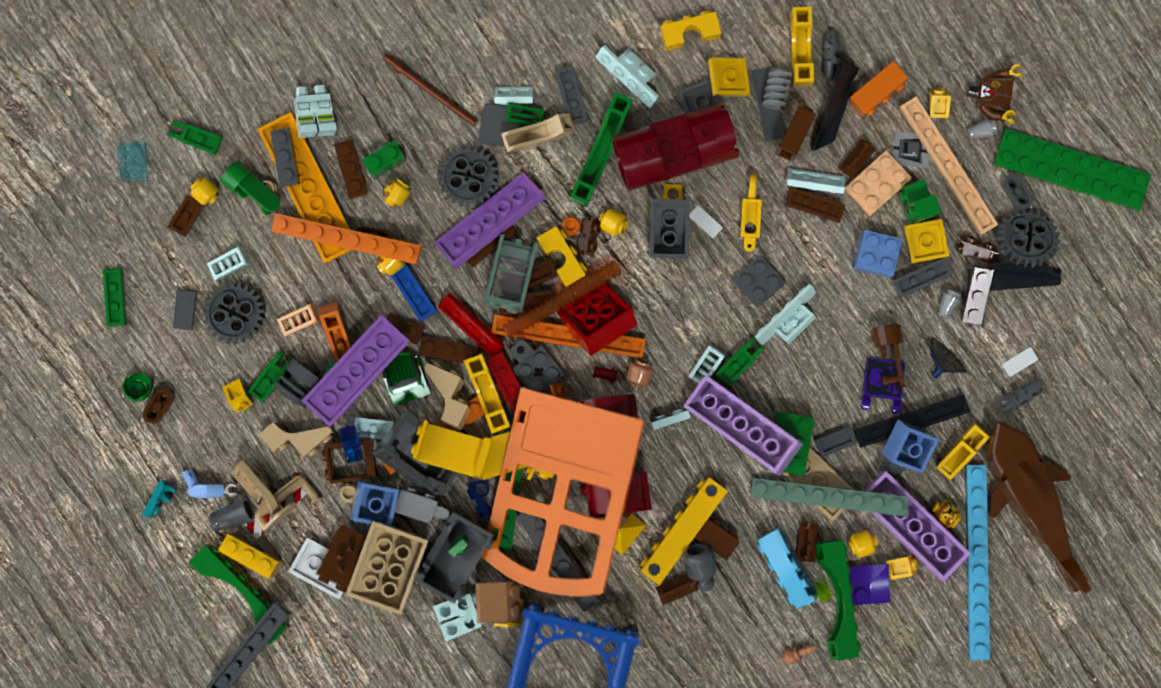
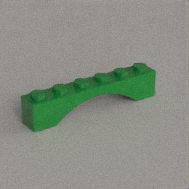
[570,92,633,208]
[815,540,860,661]
[189,545,290,645]

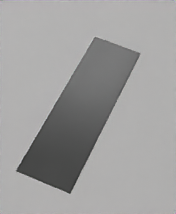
[751,67,785,142]

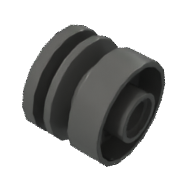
[273,358,322,408]

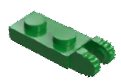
[167,120,223,156]
[715,337,765,387]
[248,350,293,403]

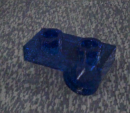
[466,480,492,519]

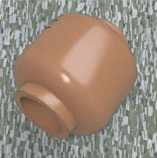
[626,359,654,389]

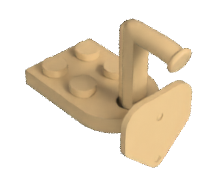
[233,460,322,531]

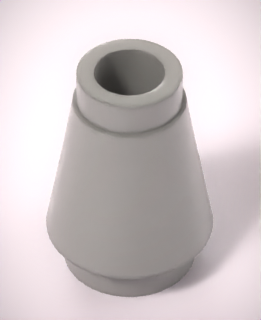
[967,118,998,139]
[938,289,962,319]

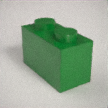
[362,140,407,180]

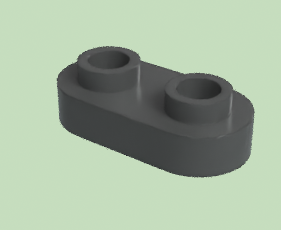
[1002,174,1033,211]

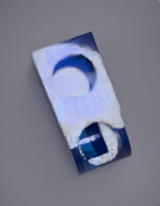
[338,424,363,463]

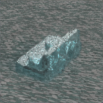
[116,142,148,183]

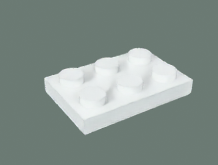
[288,537,344,600]

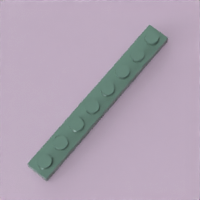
[751,478,909,517]

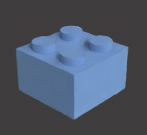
[853,230,902,279]
[881,420,939,474]
[350,480,399,526]

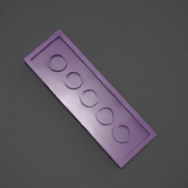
[434,172,546,269]
[301,315,410,427]

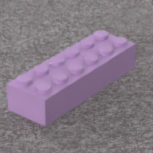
[683,375,803,476]
[863,471,971,582]

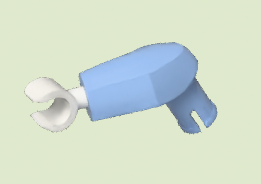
[181,469,238,498]

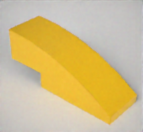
[936,421,990,481]

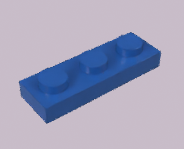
[391,263,437,322]

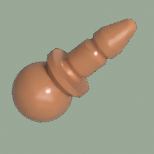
[782,645,818,664]

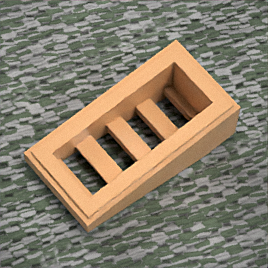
[277,303,321,337]

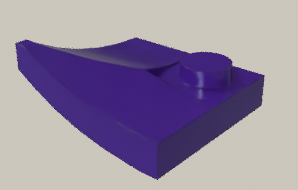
[848,564,890,605]

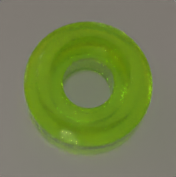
[816,584,832,603]

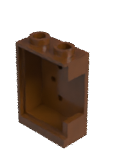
[315,524,367,593]

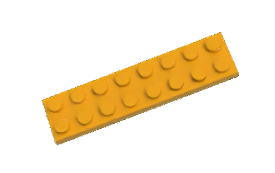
[257,112,353,264]

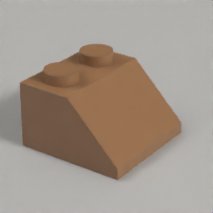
[476,581,521,623]

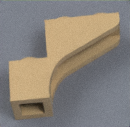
[501,113,576,152]
[424,363,471,431]
[258,422,335,457]

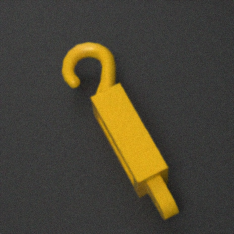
[740,173,762,252]

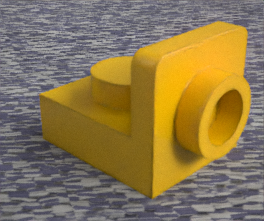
[928,88,951,118]
[222,379,253,413]
[525,467,555,481]
[886,554,918,580]

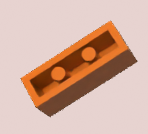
[848,61,908,118]

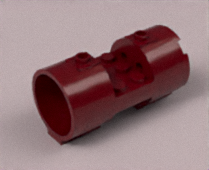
[611,102,739,192]
[578,394,652,518]

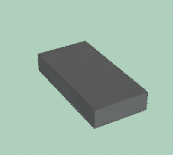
[173,290,197,330]
[814,425,857,458]

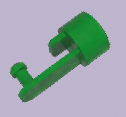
[220,160,280,215]

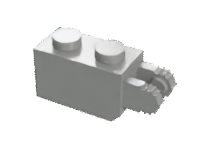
[395,487,450,523]

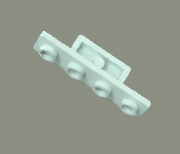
[596,45,659,108]
[756,284,816,346]

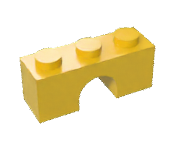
[660,11,721,51]
[537,226,587,289]
[218,533,282,579]

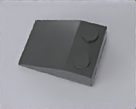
[649,199,690,259]

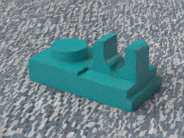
[142,480,177,518]

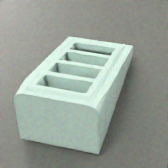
[207,246,252,280]
[688,344,726,384]

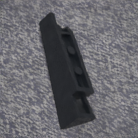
[811,60,859,152]
[967,262,1061,291]

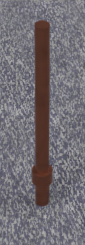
[383,53,478,127]

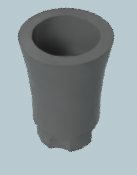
[209,497,254,532]

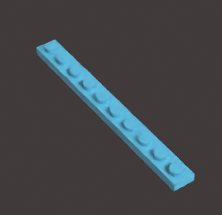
[965,465,990,660]

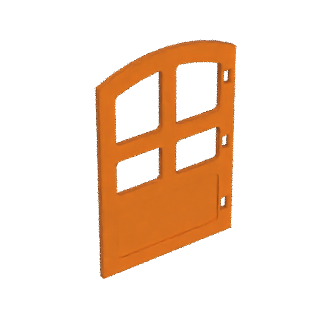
[482,387,645,596]

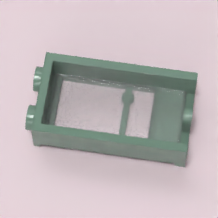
[484,234,538,314]

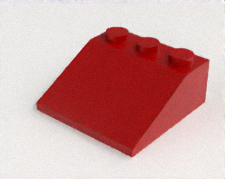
[555,279,638,356]

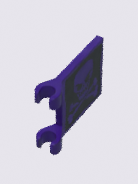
[861,358,905,414]

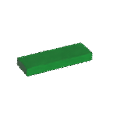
[102,268,127,327]

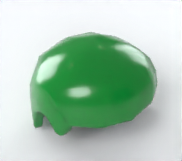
[122,373,152,402]

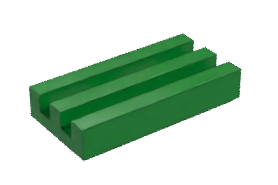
[504,102,544,126]

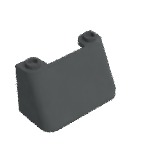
[373,411,458,495]
[414,511,495,604]

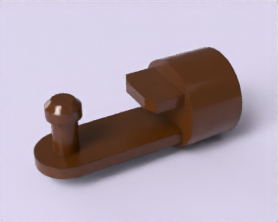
[872,324,905,388]

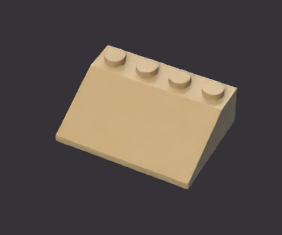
[346,521,429,615]

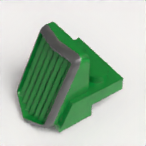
[382,352,430,407]

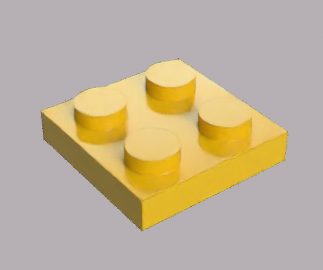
[708,58,750,97]
[903,219,950,264]

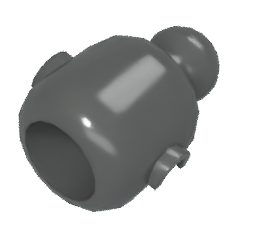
[682,543,717,591]

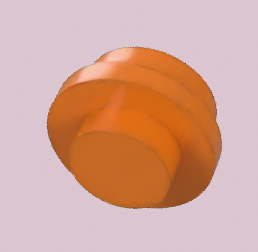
[561,216,580,236]

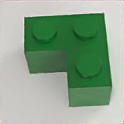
[899,179,941,224]

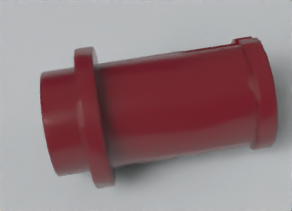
[593,365,618,383]

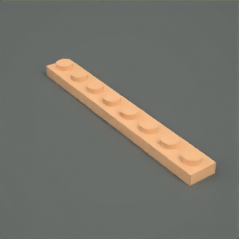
[899,96,998,235]

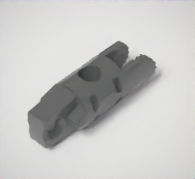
[823,31,841,81]
[996,379,1043,414]

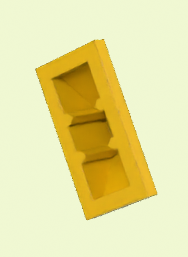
[615,513,646,555]

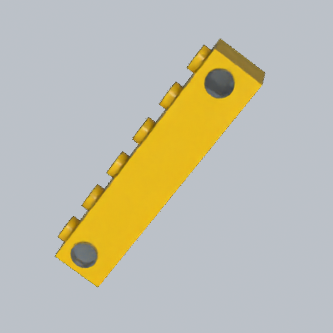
[639,477,728,585]

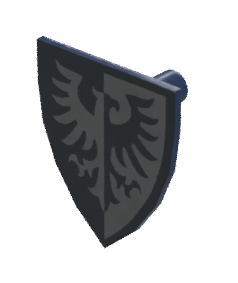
[930,338,967,379]

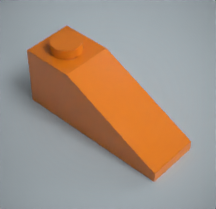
[319,302,352,363]

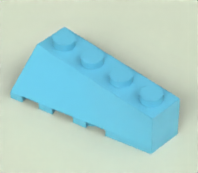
[757,526,818,609]

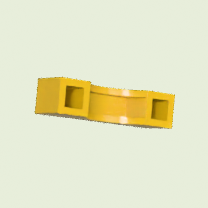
[790,7,814,87]
[464,354,511,434]

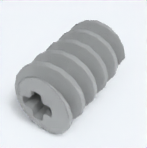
[762,68,793,110]

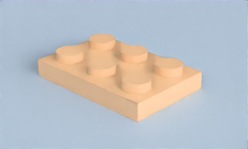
[844,150,912,217]

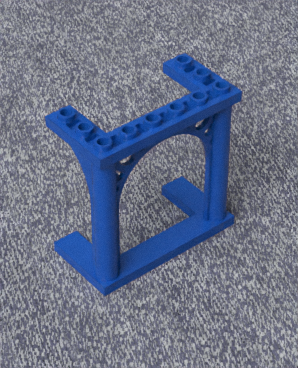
[507,602,640,688]

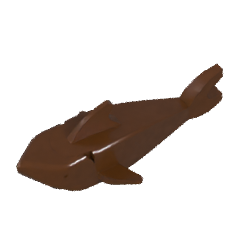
[986,421,1092,594]

